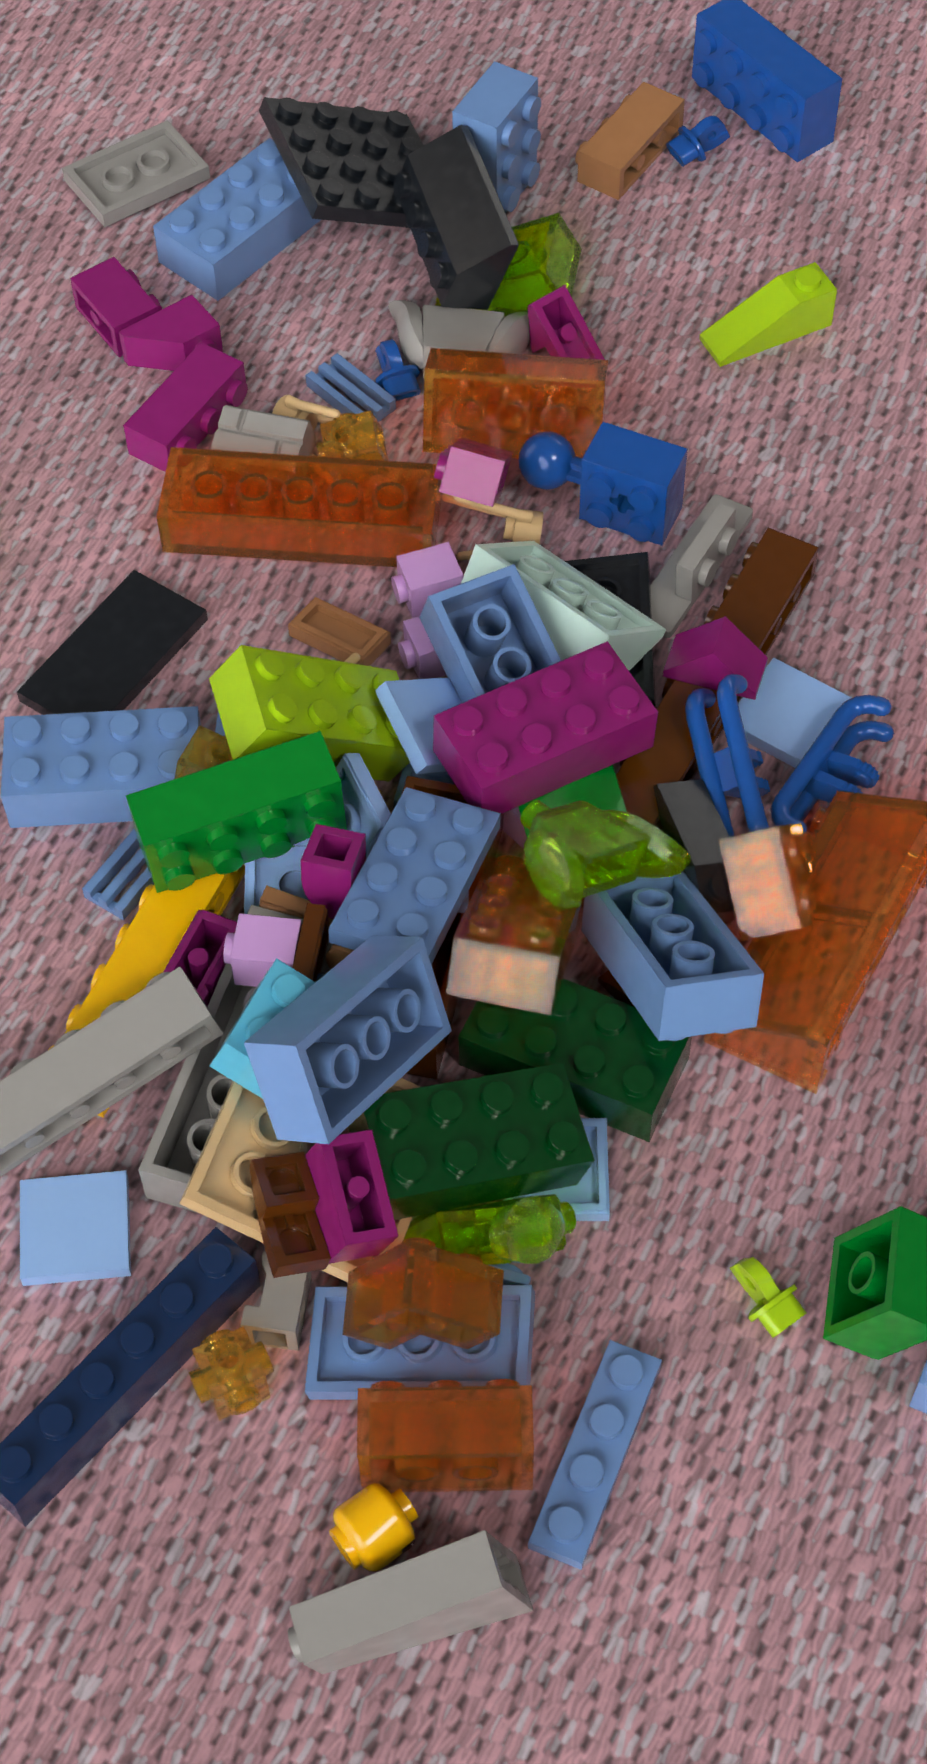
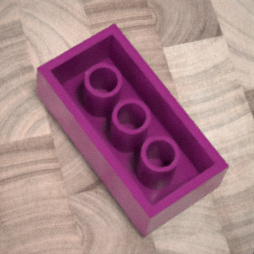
[433,641,658,814]

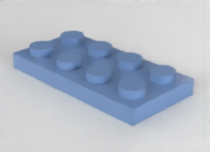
[328,787,501,964]
[305,1285,535,1400]

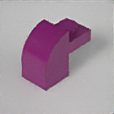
[301,824,366,919]

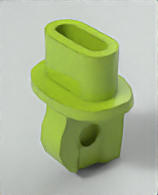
[730,1257,807,1338]

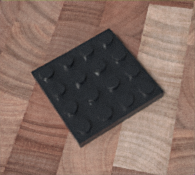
[259,97,424,228]

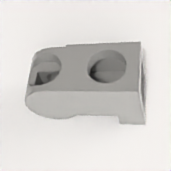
[241,1250,312,1351]

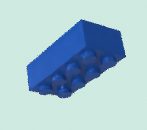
[692,0,842,162]

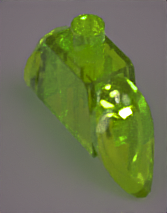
[520,800,691,911]
[398,1194,576,1268]

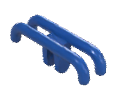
[685,674,789,872]
[770,695,894,864]

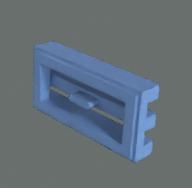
[305,353,396,429]
[82,828,154,920]

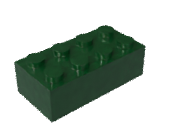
[458,954,692,1142]
[348,1062,595,1220]

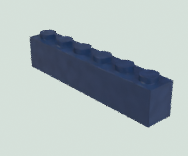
[0,1227,261,1527]

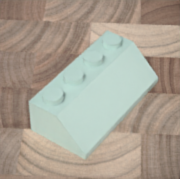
[461,541,666,671]

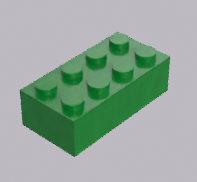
[125,731,347,893]

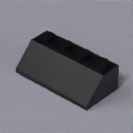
[393,125,519,310]

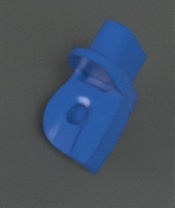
[666,116,730,167]
[375,339,421,401]

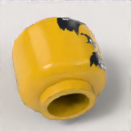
[329,1483,418,1572]

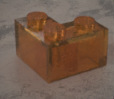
[718,823,816,941]
[342,1238,504,1350]

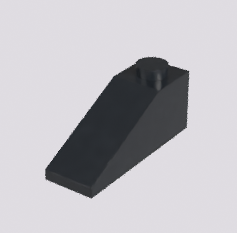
[654,779,751,924]

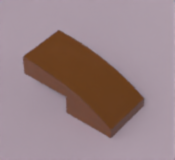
[249,1152,331,1278]

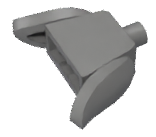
[388,300,530,394]

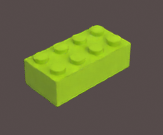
[209,645,410,782]

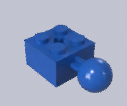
[518,421,688,546]

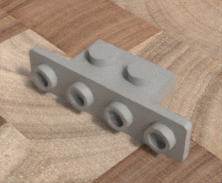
[650,494,753,638]

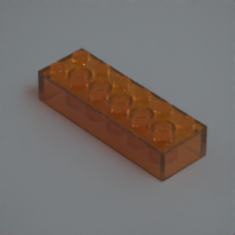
[156,447,441,567]

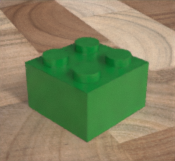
[823,1206,927,1360]

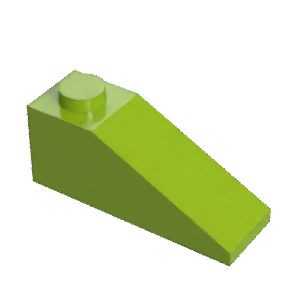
[699,262,837,367]

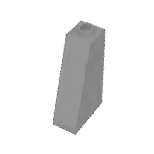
[288,1530,534,1674]

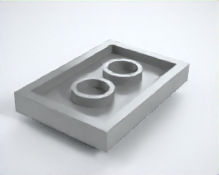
[62,120,210,228]

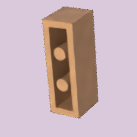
[575,82,685,200]

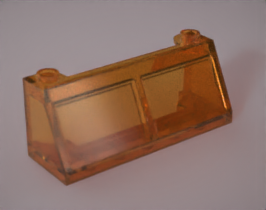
[704,791,927,1094]

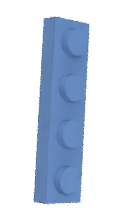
[528,1340,662,1570]

